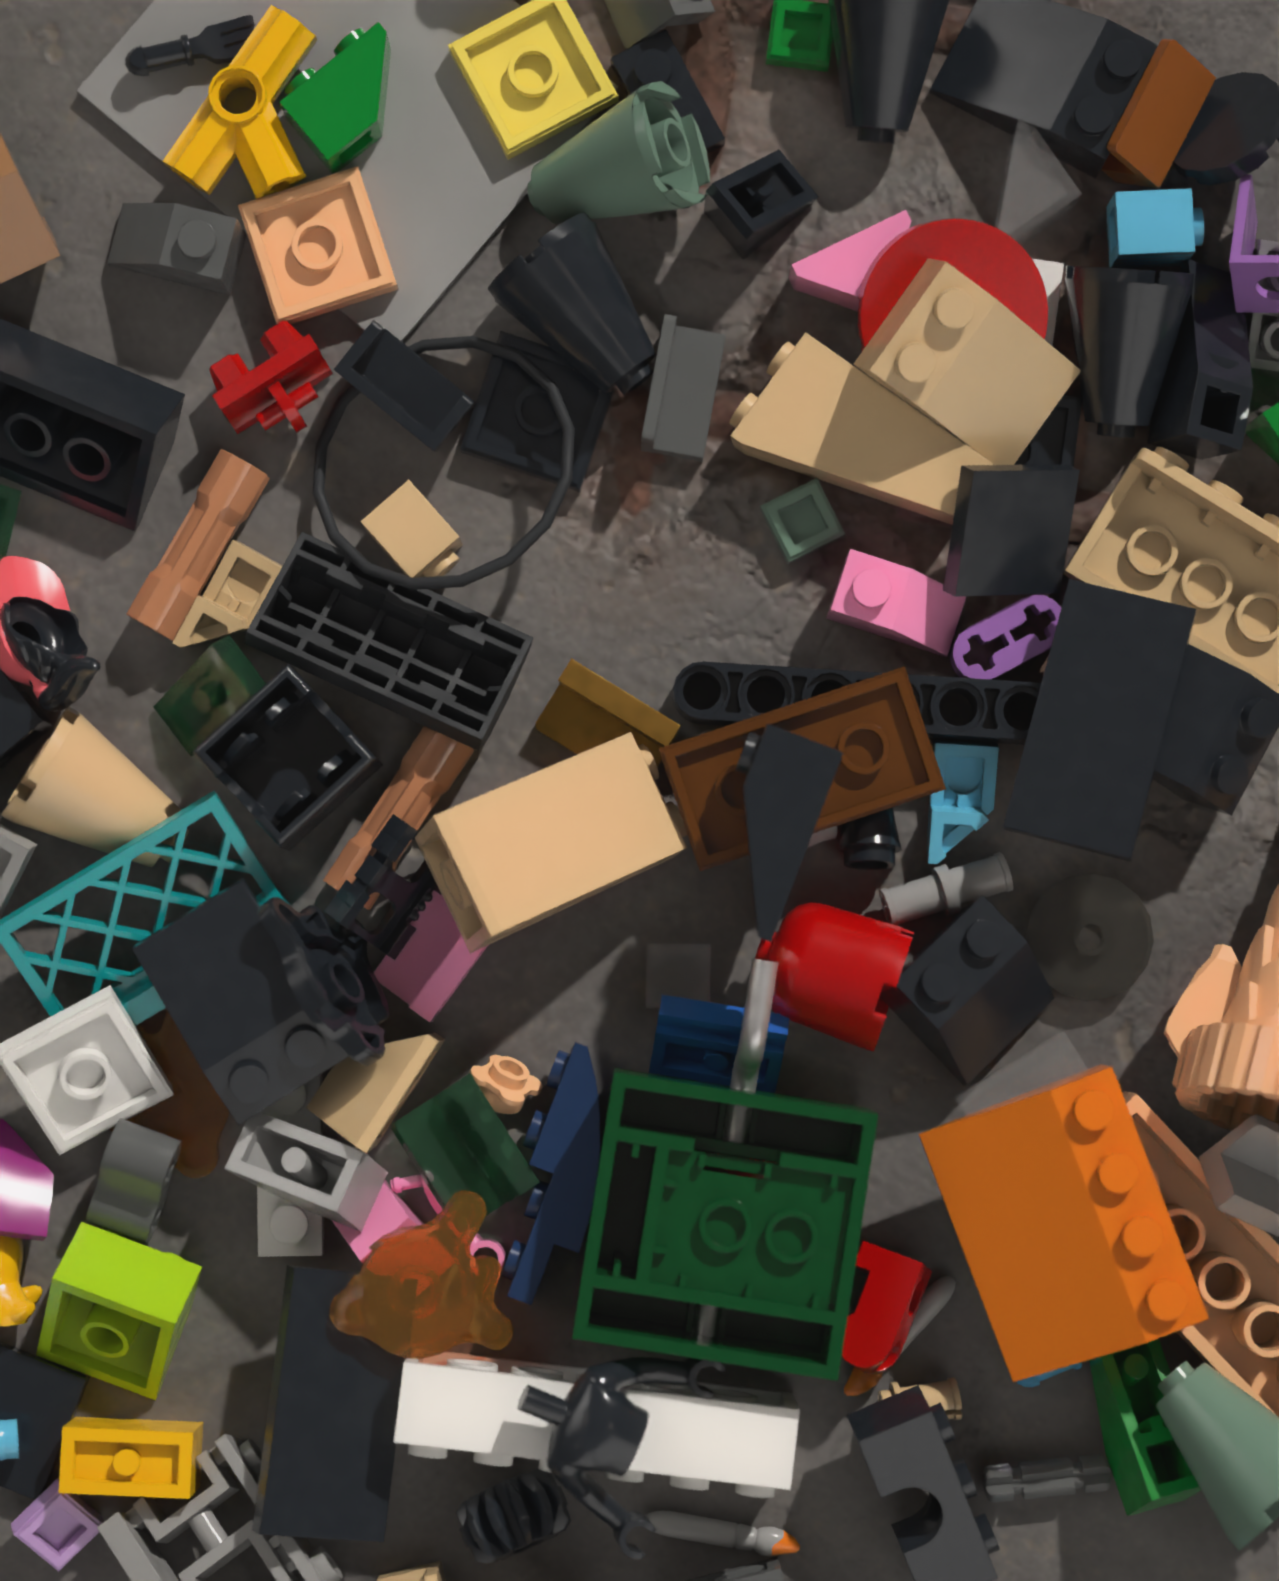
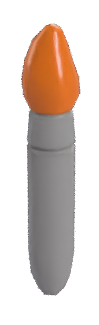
[844,1276,956,1396]

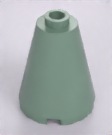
[527,81,710,224]
[1155,1361,1279,1551]

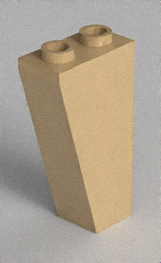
[729,332,994,525]

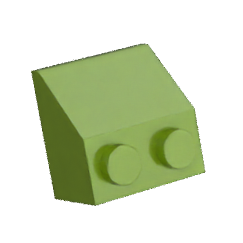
[36,1222,202,1401]

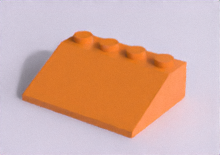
[918,1064,1209,1382]

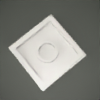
[0,986,174,1155]

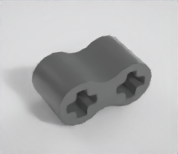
[86,1118,182,1244]

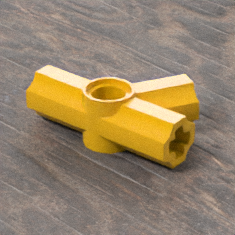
[163,5,317,199]

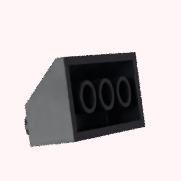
[0,318,185,531]

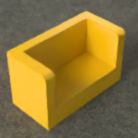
[59,1417,203,1499]

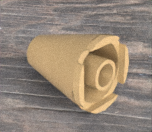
[1,706,189,867]

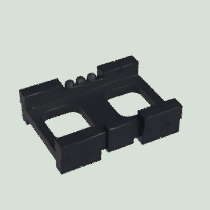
[324,814,441,960]

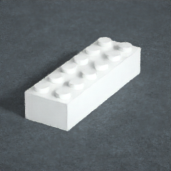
[394,1347,800,1498]

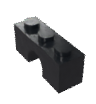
[847,1385,1000,1581]

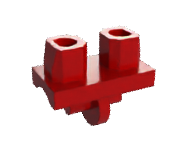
[209,321,333,434]

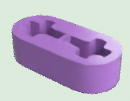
[950,594,1061,680]

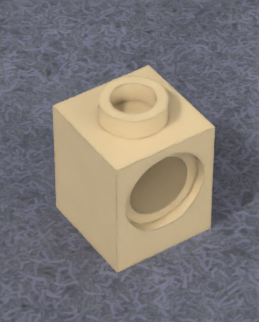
[361,479,463,578]

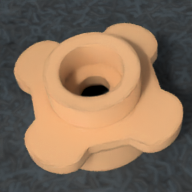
[469,1055,543,1114]

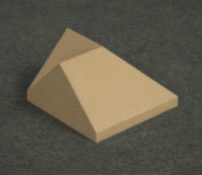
[306,1033,446,1153]

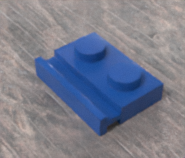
[649,994,790,1093]

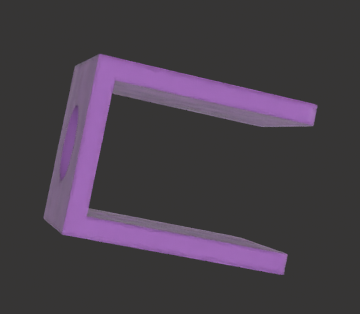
[1229,174,1279,313]

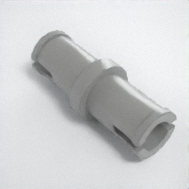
[879,852,1013,926]

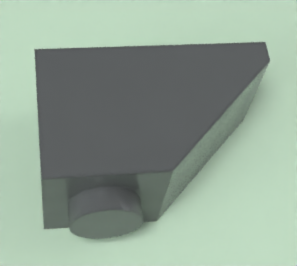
[107,203,246,296]

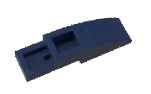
[501,1042,601,1305]

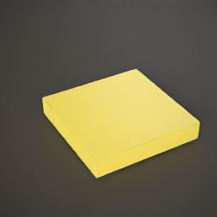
[448,0,619,160]

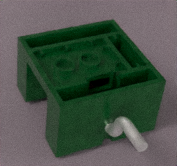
[572,959,879,1381]

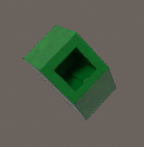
[280,22,391,174]

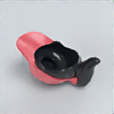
[0,556,101,711]

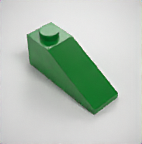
[1089,1338,1201,1516]

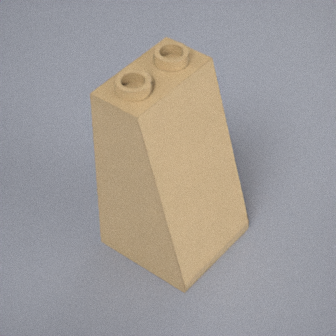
[414,732,687,954]

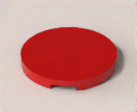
[857,218,1048,351]

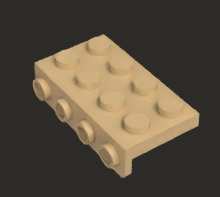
[1063,447,1279,694]

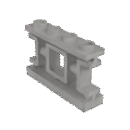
[97,1433,343,1581]

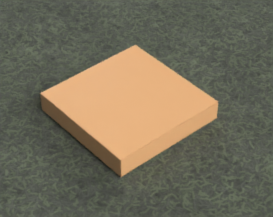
[238,166,398,325]

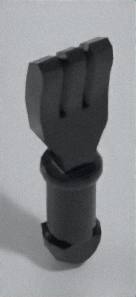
[125,15,255,76]

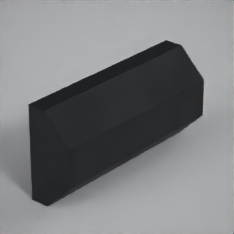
[245,532,534,751]

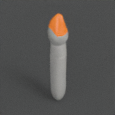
[645,1510,800,1556]

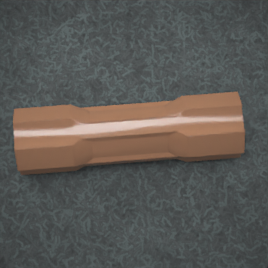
[126,449,270,641]
[323,726,474,910]

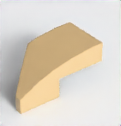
[172,540,283,648]

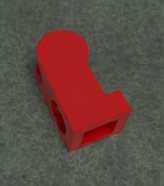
[842,1241,932,1374]

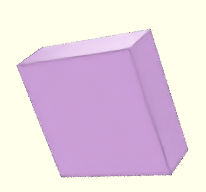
[11,1479,104,1572]

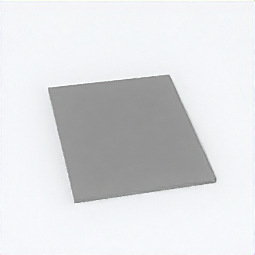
[77,0,618,342]

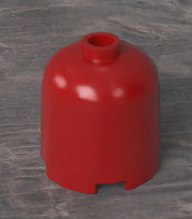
[755,902,914,1052]

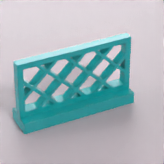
[0,790,291,1026]

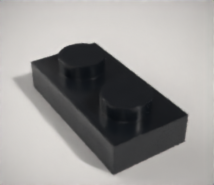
[610,29,725,154]

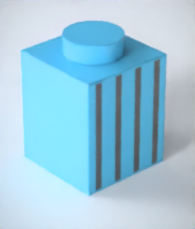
[1106,188,1204,268]

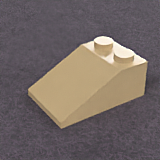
[853,258,1081,465]

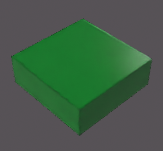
[766,0,833,72]

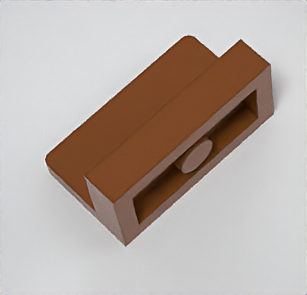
[1101,39,1216,188]

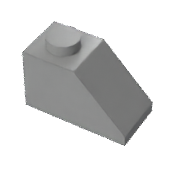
[224,1112,388,1232]

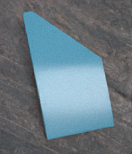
[926,739,999,864]

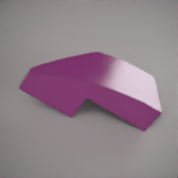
[0,1118,54,1241]

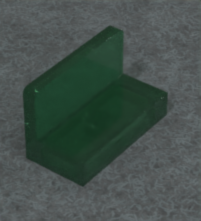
[391,1073,540,1232]

